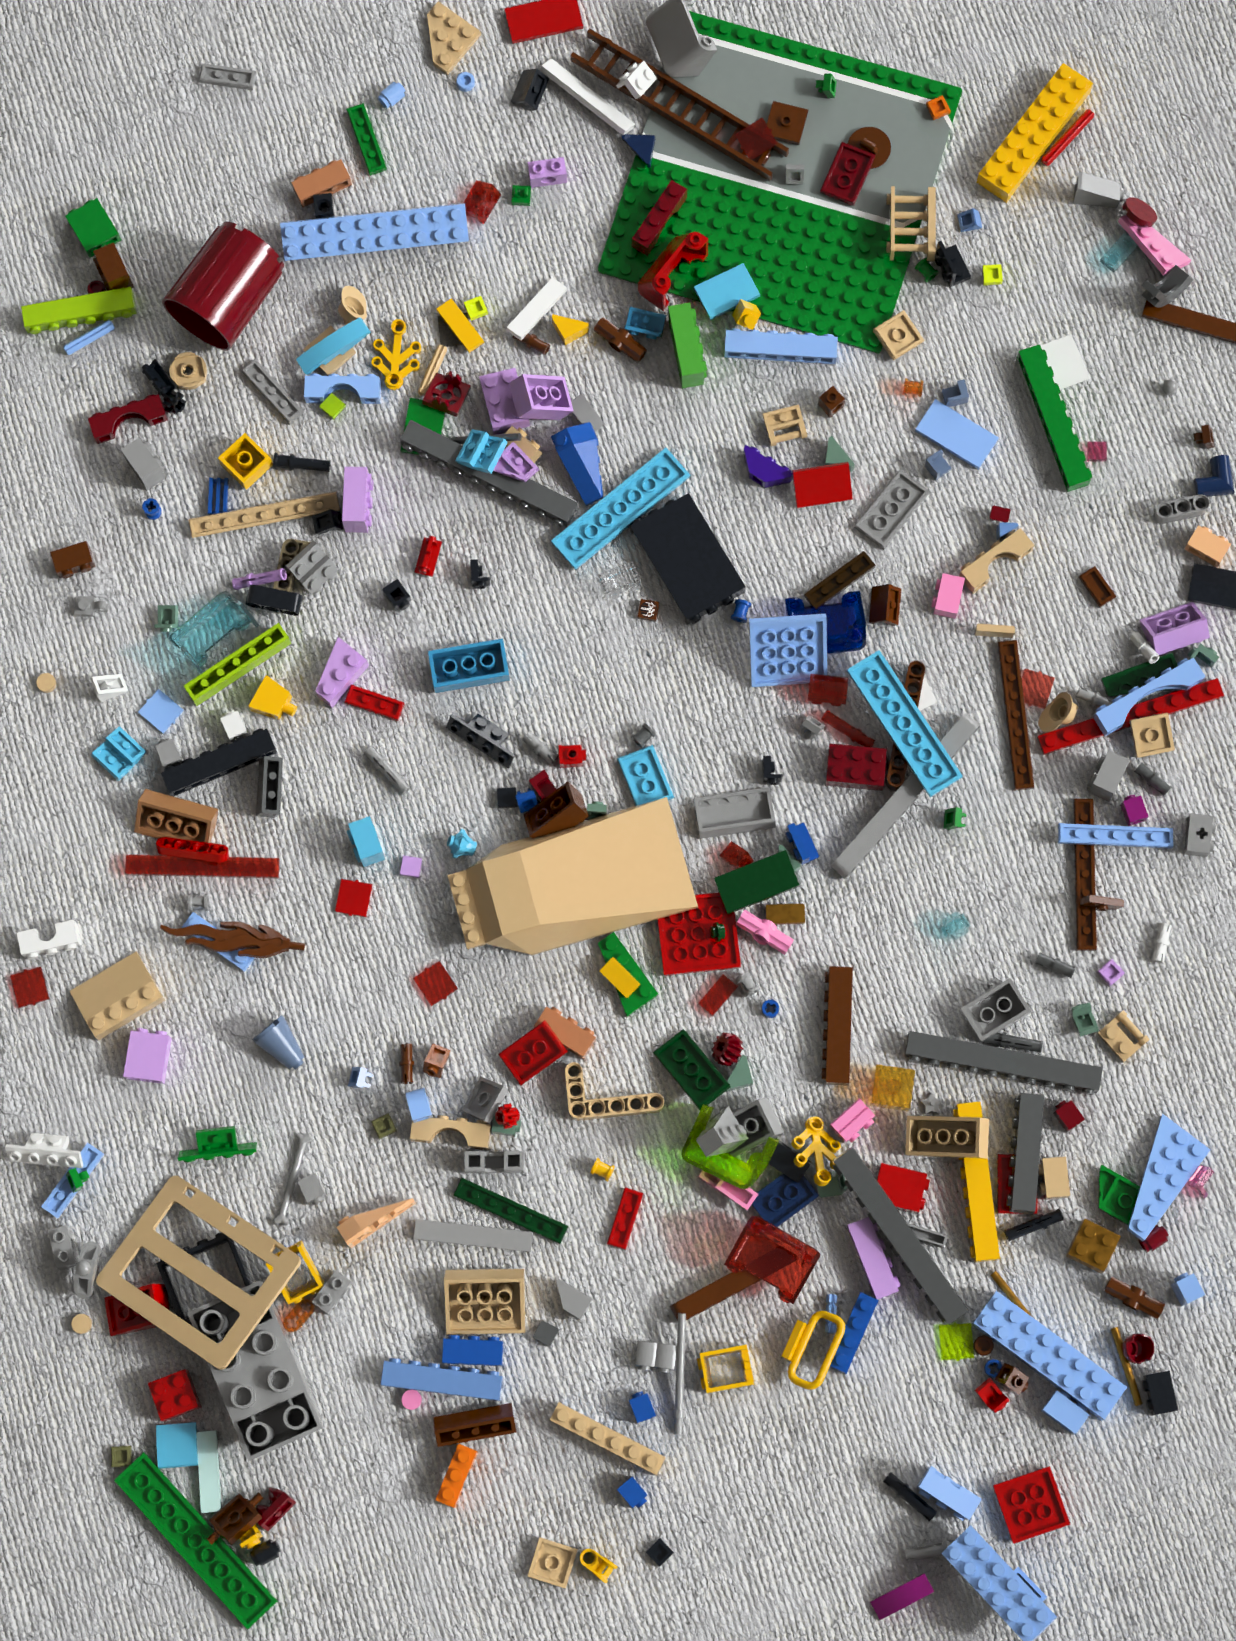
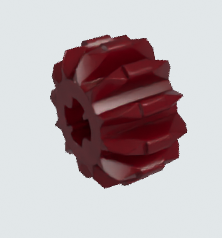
[711,1032,744,1066]

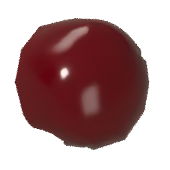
[1122,1333,1155,1364]

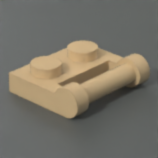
[763,405,807,446]
[1097,1010,1150,1063]

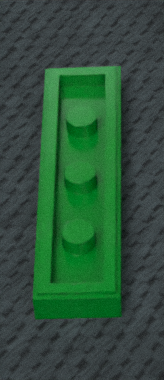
[346,103,387,176]

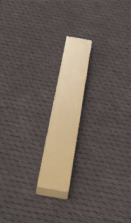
[188,491,340,538]

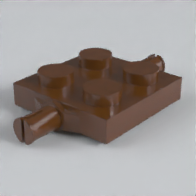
[206,1492,264,1545]

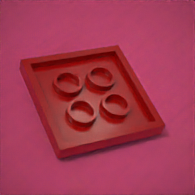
[993,1466,1070,1544]

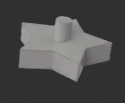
[920,1092,943,1114]

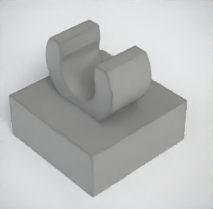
[785,164,804,184]
[801,715,826,740]

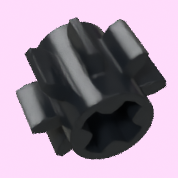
[162,390,186,415]

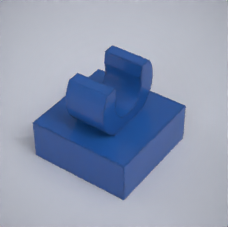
[515,788,538,813]

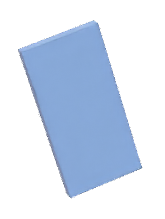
[915,399,999,470]

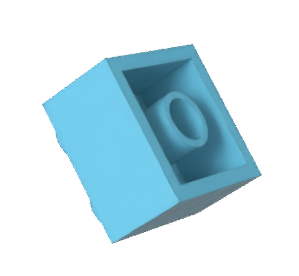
[347,816,386,867]

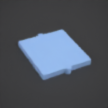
[138,689,184,733]

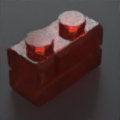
[808,674,848,706]

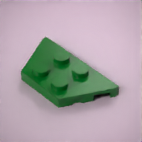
[1098,1165,1140,1226]

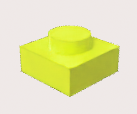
[982,264,1003,285]
[464,296,488,321]

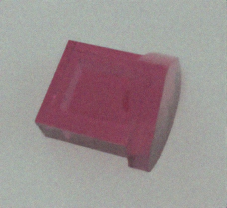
[1186,1165,1214,1199]

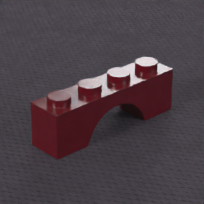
[632,180,687,256]
[88,394,168,444]

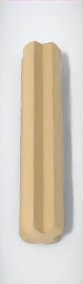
[418,344,447,396]

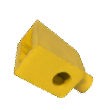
[248,675,297,720]

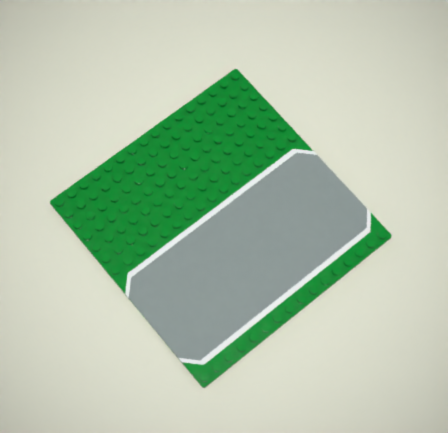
[598,11,962,353]

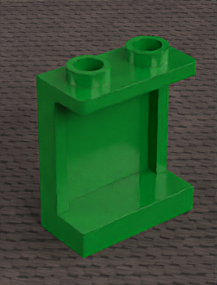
[65,198,121,258]

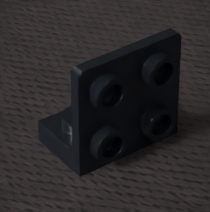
[935,241,971,287]

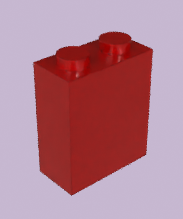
[877,1163,930,1214]

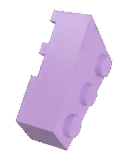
[315,637,369,708]

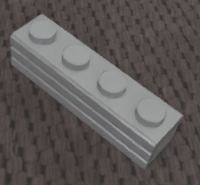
[907,1223,948,1248]

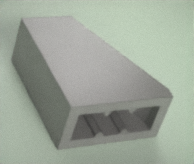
[1073,172,1124,208]

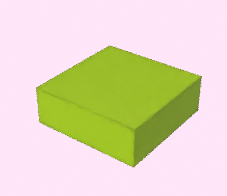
[319,393,346,420]

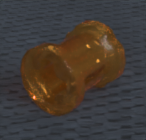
[903,378,924,397]

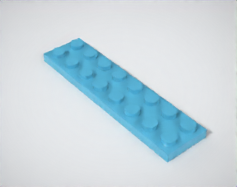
[551,448,690,570]
[847,650,963,797]

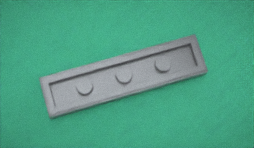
[241,359,304,425]

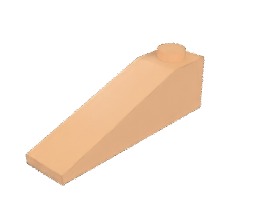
[336,1198,416,1248]

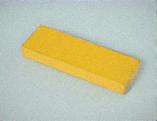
[436,298,484,353]

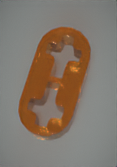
[283,1299,315,1332]

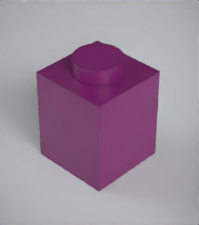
[1120,795,1149,826]

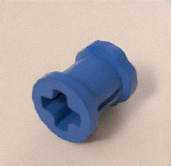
[142,498,162,520]
[731,599,751,623]

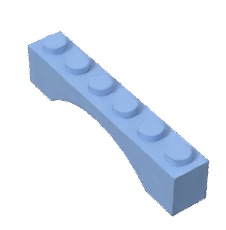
[1093,657,1206,736]

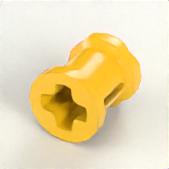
[590,1158,615,1182]

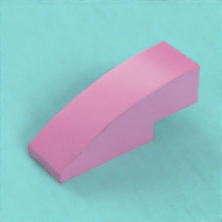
[698,1160,758,1210]

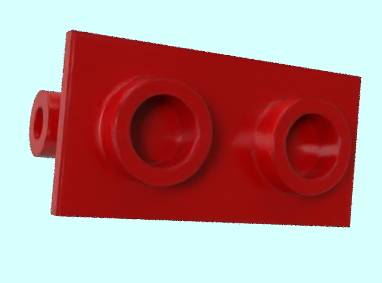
[414,536,442,577]

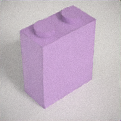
[123,1028,172,1084]

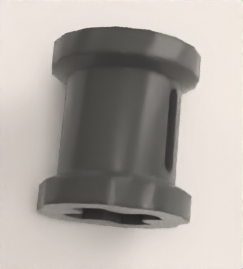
[631,723,656,749]

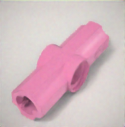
[736,909,794,955]

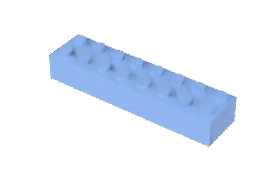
[971,1291,1127,1421]

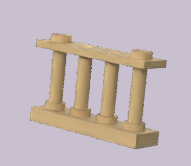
[886,186,936,261]

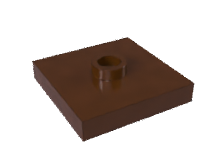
[764,101,809,145]

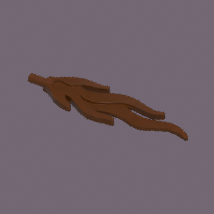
[160,921,305,958]

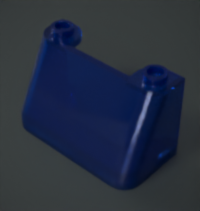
[785,591,866,654]

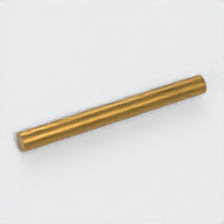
[990,1271,1033,1317]
[1111,1327,1143,1406]

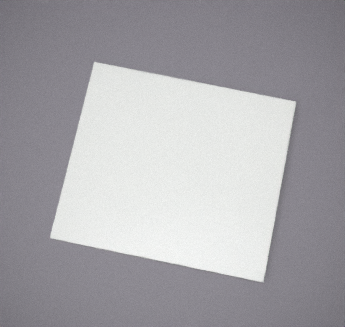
[1040,334,1090,390]

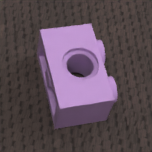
[528,157,567,188]

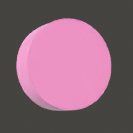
[402,1390,422,1410]

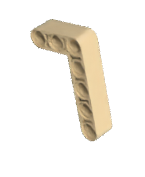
[565,1062,664,1121]

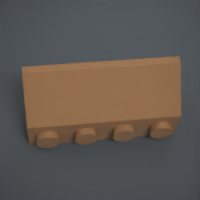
[134,789,218,851]

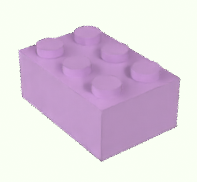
[479,368,530,435]
[509,374,574,420]
[342,467,374,533]

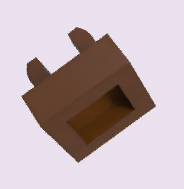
[1193,424,1214,449]

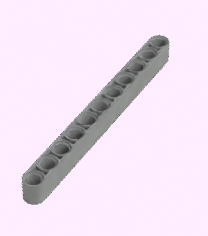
[831,713,980,879]

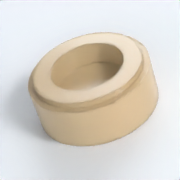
[36,673,56,693]
[71,1314,92,1334]

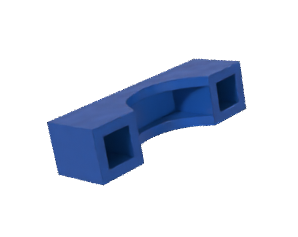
[830,1292,879,1375]

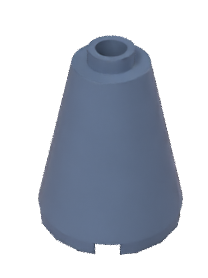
[252,1015,304,1069]

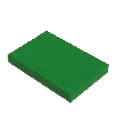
[400,398,446,455]

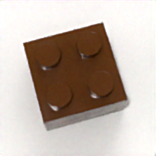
[93,242,134,291]

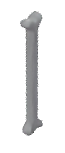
[273,1133,312,1226]

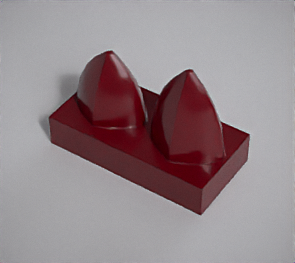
[256,1488,296,1531]

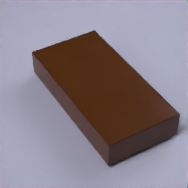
[1079,566,1116,608]

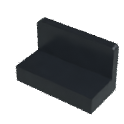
[511,69,549,111]
[766,1141,812,1183]

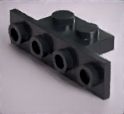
[446,713,515,769]

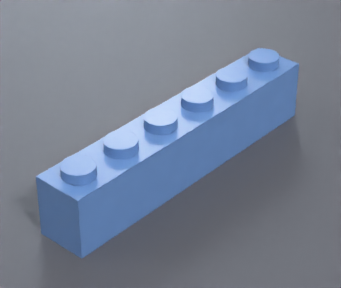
[381,1358,503,1401]

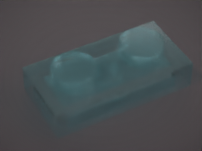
[1100,233,1138,273]

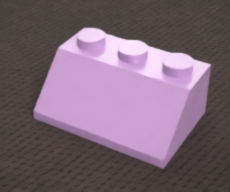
[1140,602,1210,655]

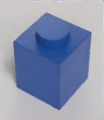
[629,1391,656,1424]
[617,1477,648,1509]

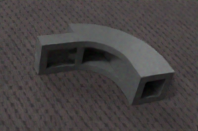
[1142,265,1194,308]

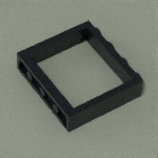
[156,1233,252,1326]

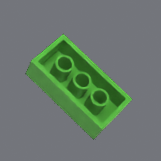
[668,302,707,389]

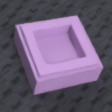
[400,855,422,878]
[1097,959,1125,986]

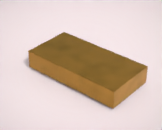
[766,904,805,925]

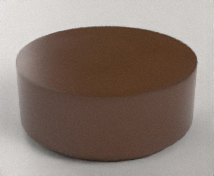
[973,1335,994,1356]

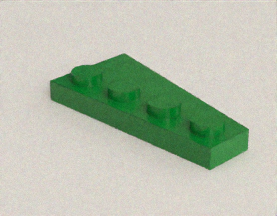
[598,932,659,1017]

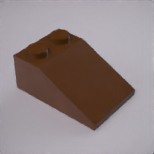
[524,781,588,839]

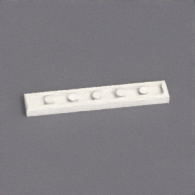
[540,59,635,135]

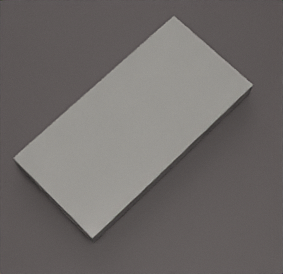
[854,469,930,550]

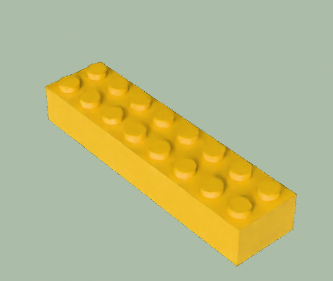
[976,63,1093,203]

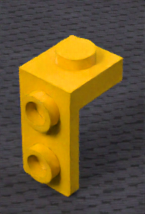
[239,1524,263,1549]

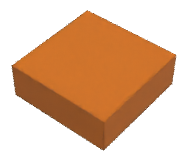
[926,95,951,120]

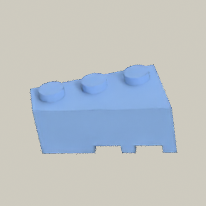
[916,1466,982,1521]

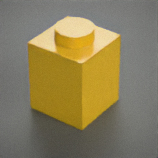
[732,299,761,330]

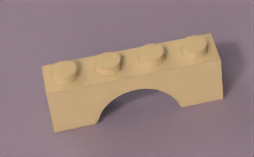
[959,528,1035,594]
[410,1115,491,1150]

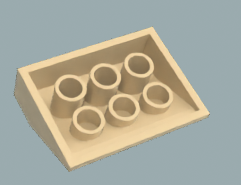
[70,951,166,1040]
[444,1269,525,1335]

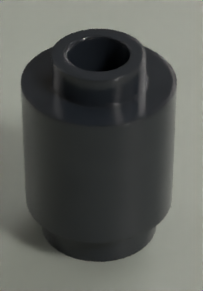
[250,1539,281,1566]

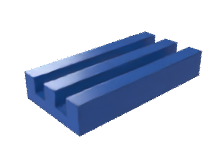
[208,478,229,515]

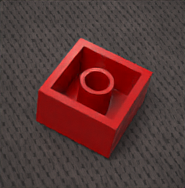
[148,1369,202,1422]

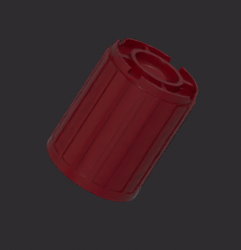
[162,221,284,351]

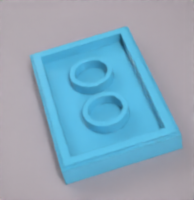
[694,263,760,320]
[617,745,674,806]

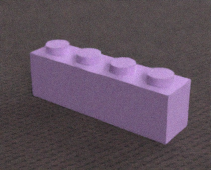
[847,1217,901,1300]

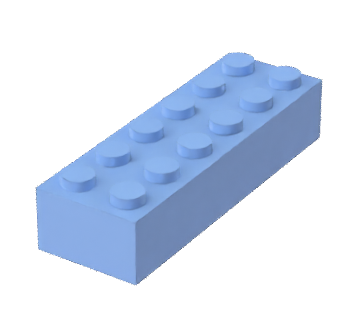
[941,1525,1057,1641]

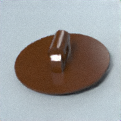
[847,127,891,169]

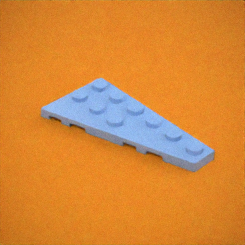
[1127,1114,1210,1242]

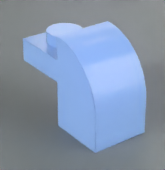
[405,1088,433,1123]

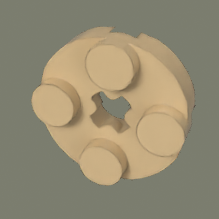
[169,352,207,390]

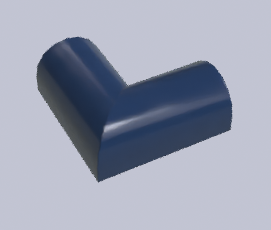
[1194,455,1235,497]

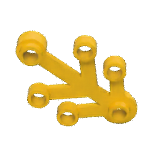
[371,319,422,390]
[791,1116,841,1186]

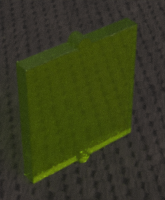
[938,1322,974,1361]

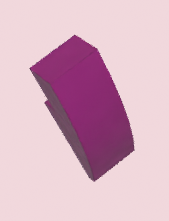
[870,1573,934,1620]

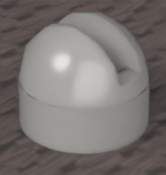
[1163,380,1179,395]

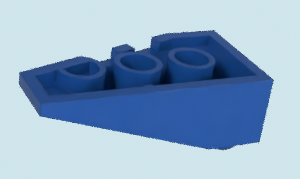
[551,422,603,506]

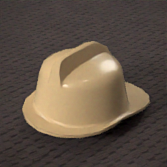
[338,286,367,325]
[1038,692,1078,732]

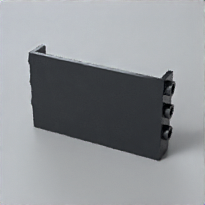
[630,493,746,625]

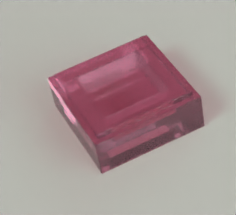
[1087,442,1107,461]

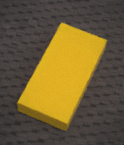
[600,957,641,998]

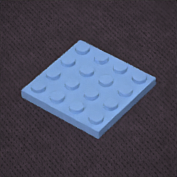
[749,614,828,687]

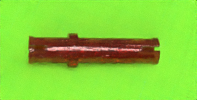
[821,710,876,747]

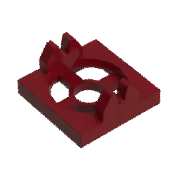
[422,371,471,417]

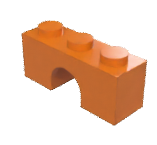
[435,1443,478,1508]

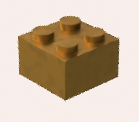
[1066,1219,1121,1274]

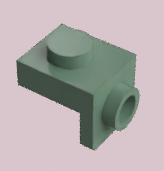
[154,605,178,632]
[1187,644,1219,667]
[587,801,607,820]
[1072,1003,1098,1037]

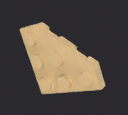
[427,1,481,75]

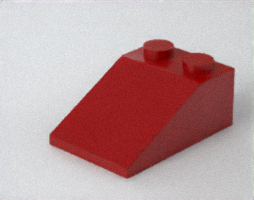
[104,1284,170,1336]

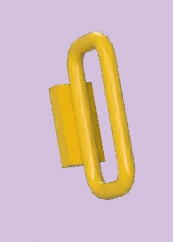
[782,1310,845,1390]

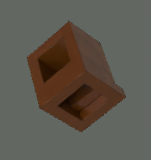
[995,1363,1029,1395]

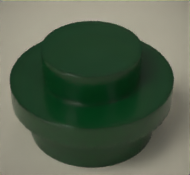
[710,922,725,942]

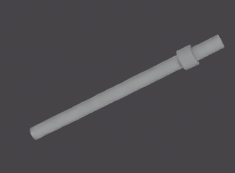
[673,1313,686,1434]

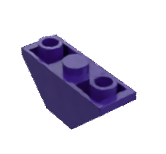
[743,445,793,488]

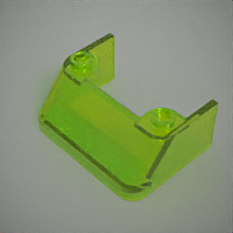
[681,1104,779,1189]

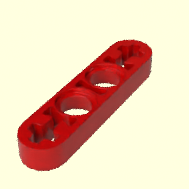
[156,837,229,862]

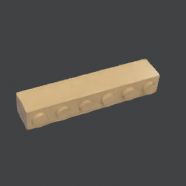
[550,1402,666,1476]

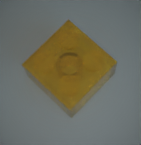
[870,1064,915,1112]

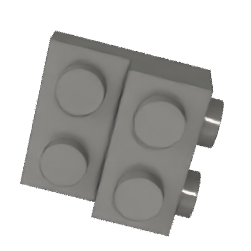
[286,540,339,595]

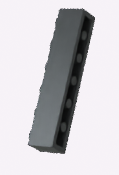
[1006,1093,1044,1215]

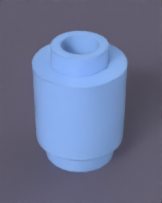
[378,82,405,109]

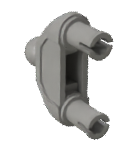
[74,1242,102,1299]

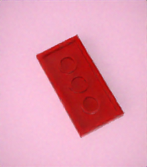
[504,0,583,44]

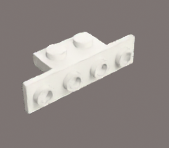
[5,1133,83,1168]

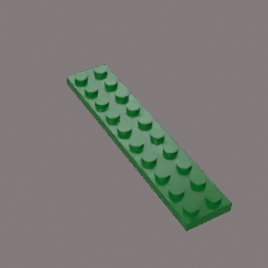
[114,1452,278,1630]

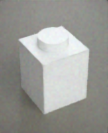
[220,711,249,743]

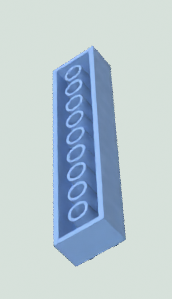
[280,203,469,261]

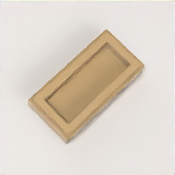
[975,624,1015,638]

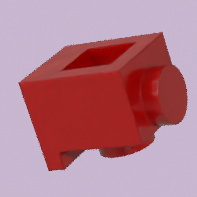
[558,745,586,768]

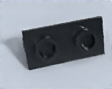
[142,359,176,397]

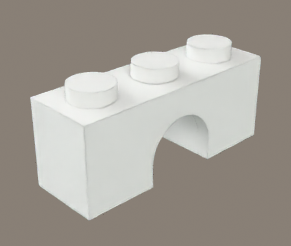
[17,920,81,960]

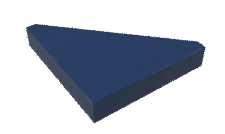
[621,134,656,168]

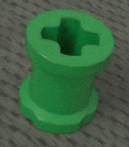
[914,257,939,283]

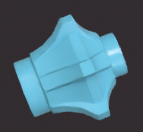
[447,829,477,858]

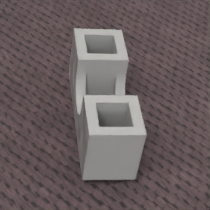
[464,1151,525,1173]

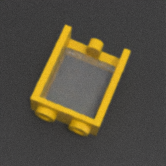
[266,1240,324,1305]
[697,1345,754,1394]

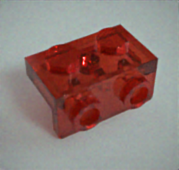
[463,180,501,224]

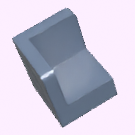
[942,379,969,407]
[925,449,951,480]

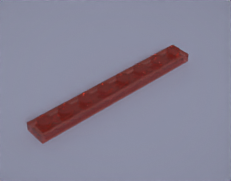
[125,855,280,879]

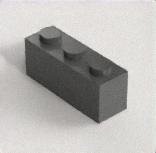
[256,756,283,818]

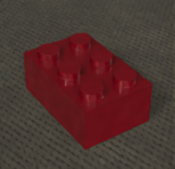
[825,744,887,791]

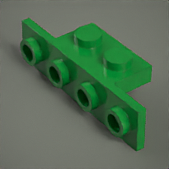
[178,1126,258,1162]

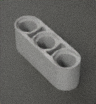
[1153,495,1210,524]

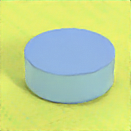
[456,72,475,92]

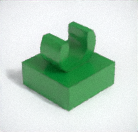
[815,73,837,98]
[511,185,531,206]
[943,807,966,830]
[66,1168,90,1193]

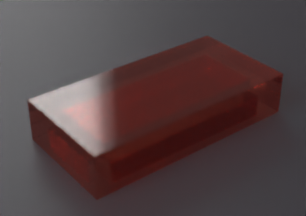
[698,974,738,1017]

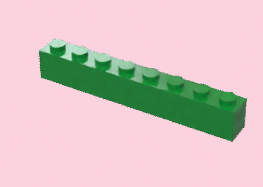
[1017,344,1092,492]

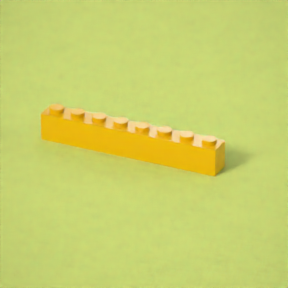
[953,1102,1000,1262]

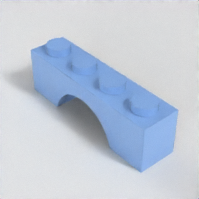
[304,373,381,404]

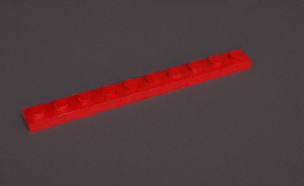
[1037,678,1224,755]

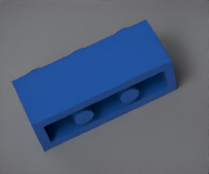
[442,1335,504,1366]

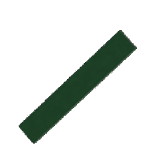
[453,1177,569,1244]

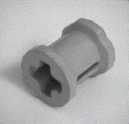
[188,894,209,912]
[736,972,760,998]

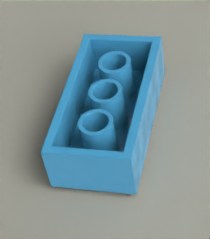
[428,638,510,693]

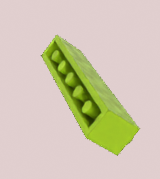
[21,287,137,334]
[184,623,292,706]

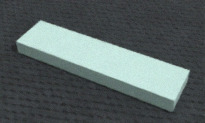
[196,1430,222,1513]

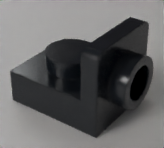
[312,509,344,535]
[470,559,491,589]
[762,756,783,785]

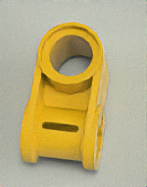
[580,1548,618,1583]

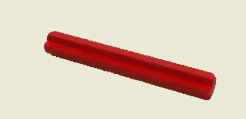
[1041,109,1094,166]

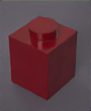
[1053,1100,1085,1132]

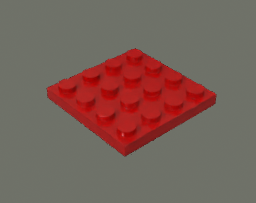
[658,892,741,976]

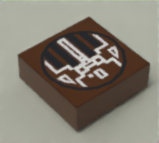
[638,599,659,622]

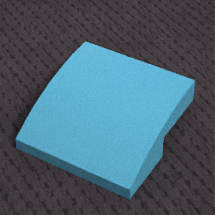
[455,429,508,474]
[91,726,146,781]
[156,1422,198,1469]

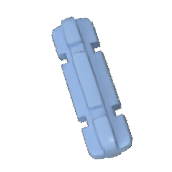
[825,1294,837,1334]

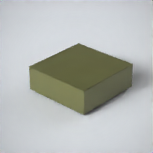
[371,1113,397,1139]
[111,1446,132,1467]

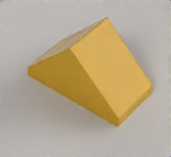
[552,314,589,345]

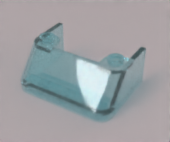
[169,591,259,674]

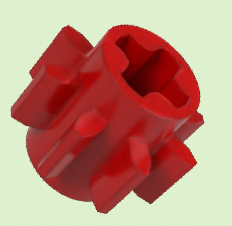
[495,1103,520,1129]

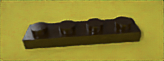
[804,551,876,610]

